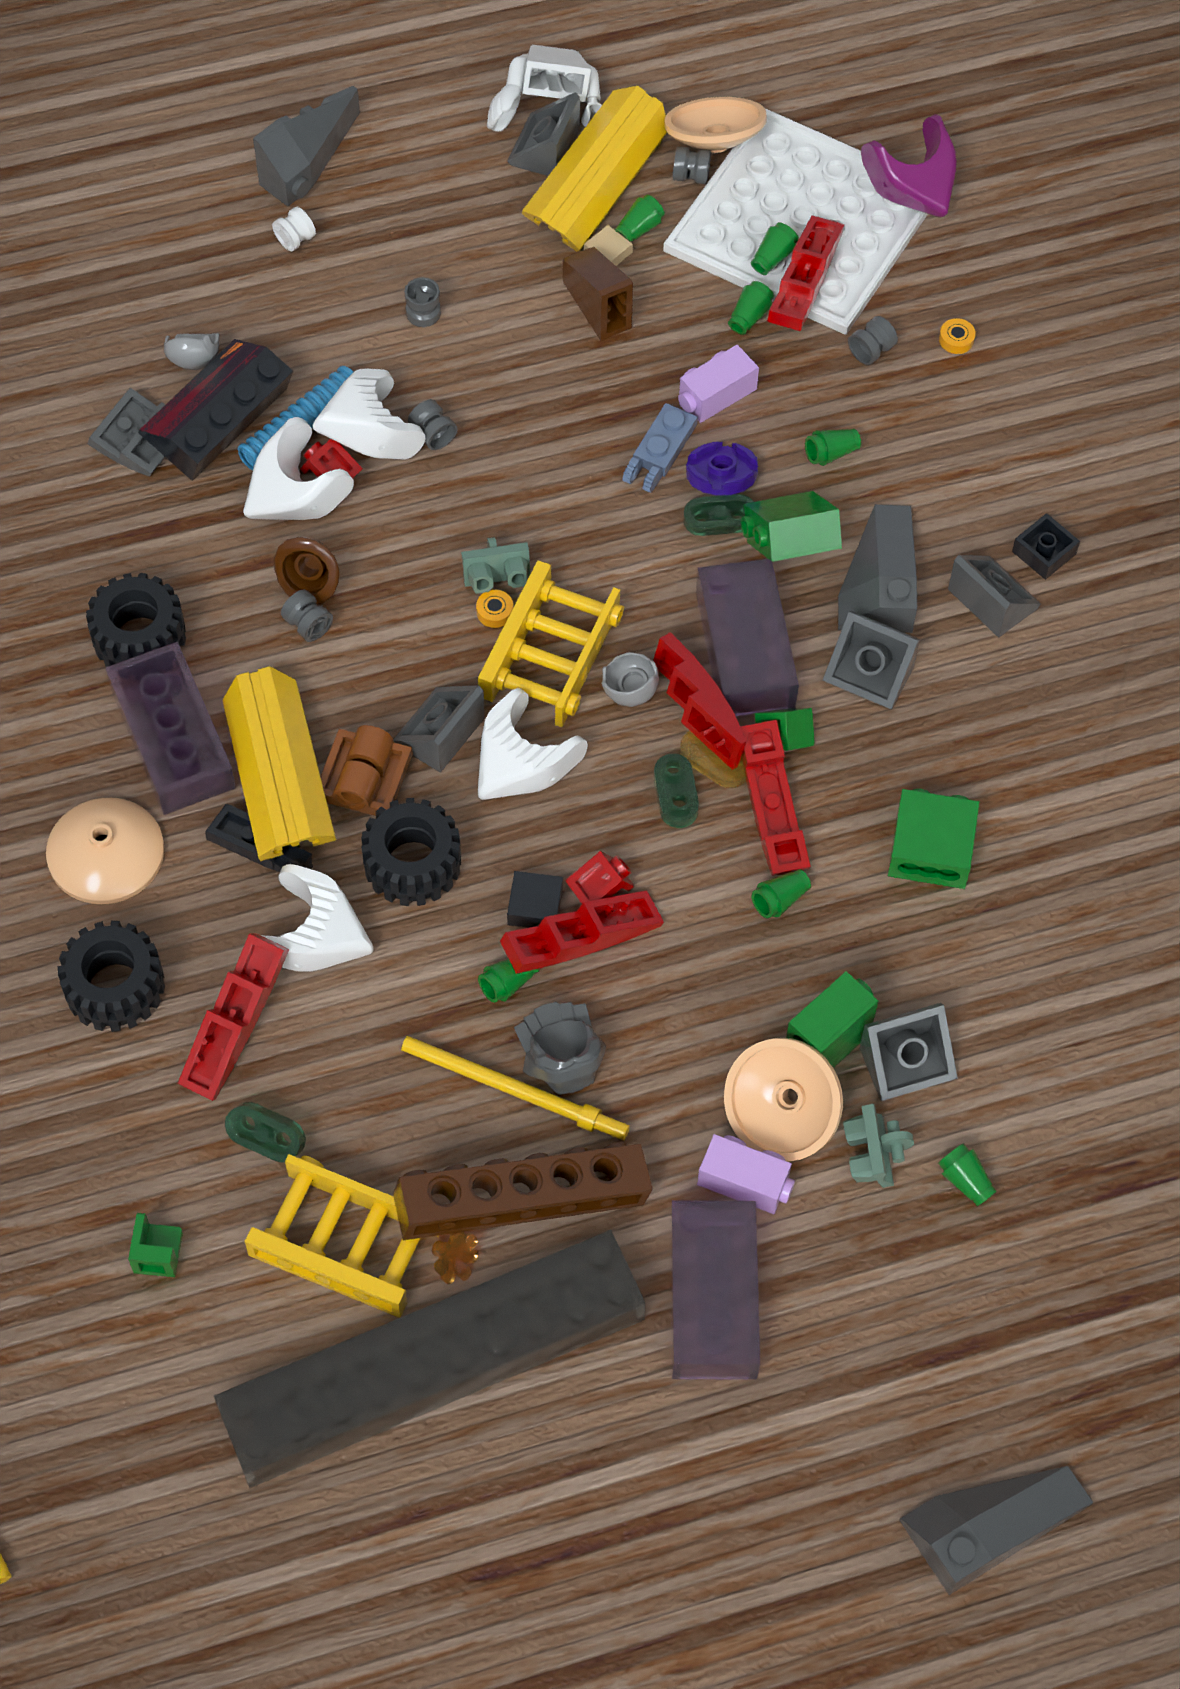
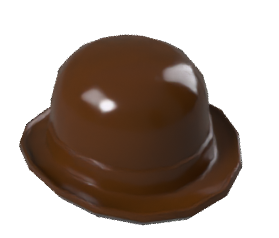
[274,536,339,605]

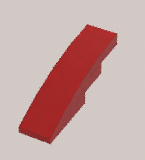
[767,215,845,331]
[653,632,747,770]
[500,890,664,974]
[177,932,289,1101]

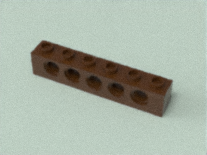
[393,1142,653,1240]

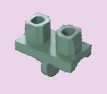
[461,537,530,594]
[843,1104,914,1188]

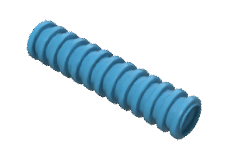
[238,366,354,470]

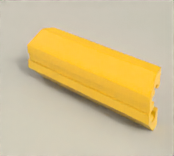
[522,85,667,252]
[222,666,336,861]

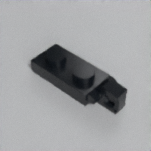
[205,804,313,872]

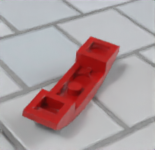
[740,720,811,876]

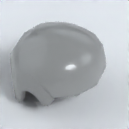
[164,333,220,370]
[601,652,659,707]

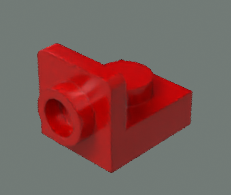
[300,439,363,478]
[565,851,635,903]

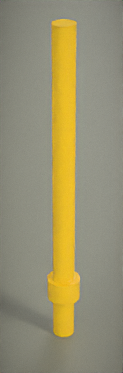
[401,1036,630,1141]

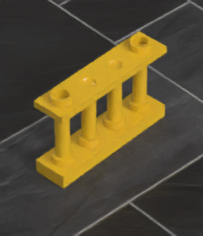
[478,560,624,728]
[244,1154,440,1318]

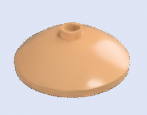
[665,97,767,153]
[46,798,164,904]
[724,1038,843,1162]

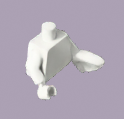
[487,45,602,132]

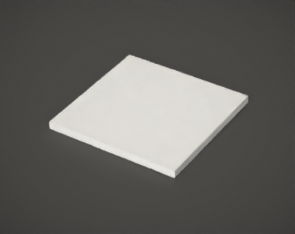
[663,109,928,335]

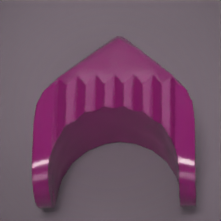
[861,114,957,218]

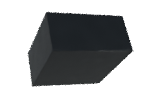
[1012,513,1080,580]
[507,871,563,928]

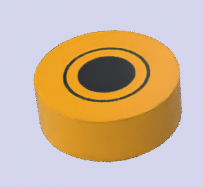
[939,318,976,354]
[476,590,513,628]

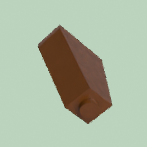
[563,247,633,341]

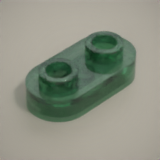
[683,494,754,536]
[654,754,699,828]
[225,1102,306,1163]

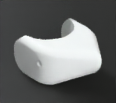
[313,369,425,460]
[243,417,354,520]
[478,688,588,800]
[261,864,374,972]

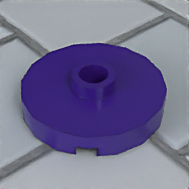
[686,442,758,496]

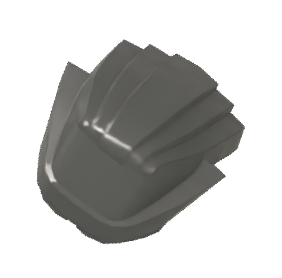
[514,1002,606,1095]

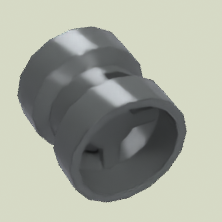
[673,146,711,185]
[404,277,441,327]
[848,316,898,365]
[408,399,458,450]
[281,589,333,642]

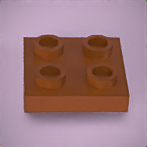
[321,725,413,816]

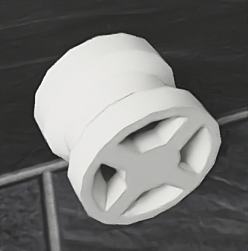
[272,207,316,251]

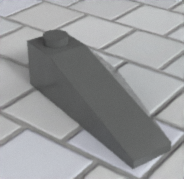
[253,86,360,207]
[838,504,917,633]
[899,1466,1093,1595]

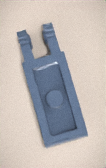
[622,403,698,493]

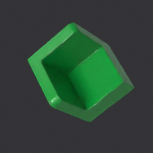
[755,708,815,751]
[128,1213,183,1277]

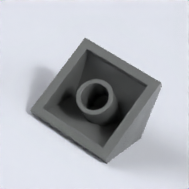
[507,92,580,176]
[948,555,1041,638]
[822,610,920,709]
[393,685,485,773]
[860,1003,958,1101]

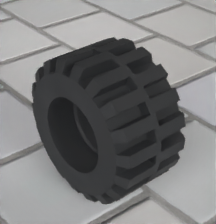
[86,573,186,677]
[361,798,461,906]
[58,920,165,1032]

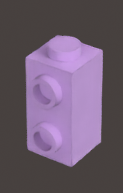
[678,345,759,423]
[697,1134,795,1214]

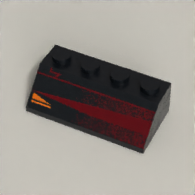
[138,339,293,481]

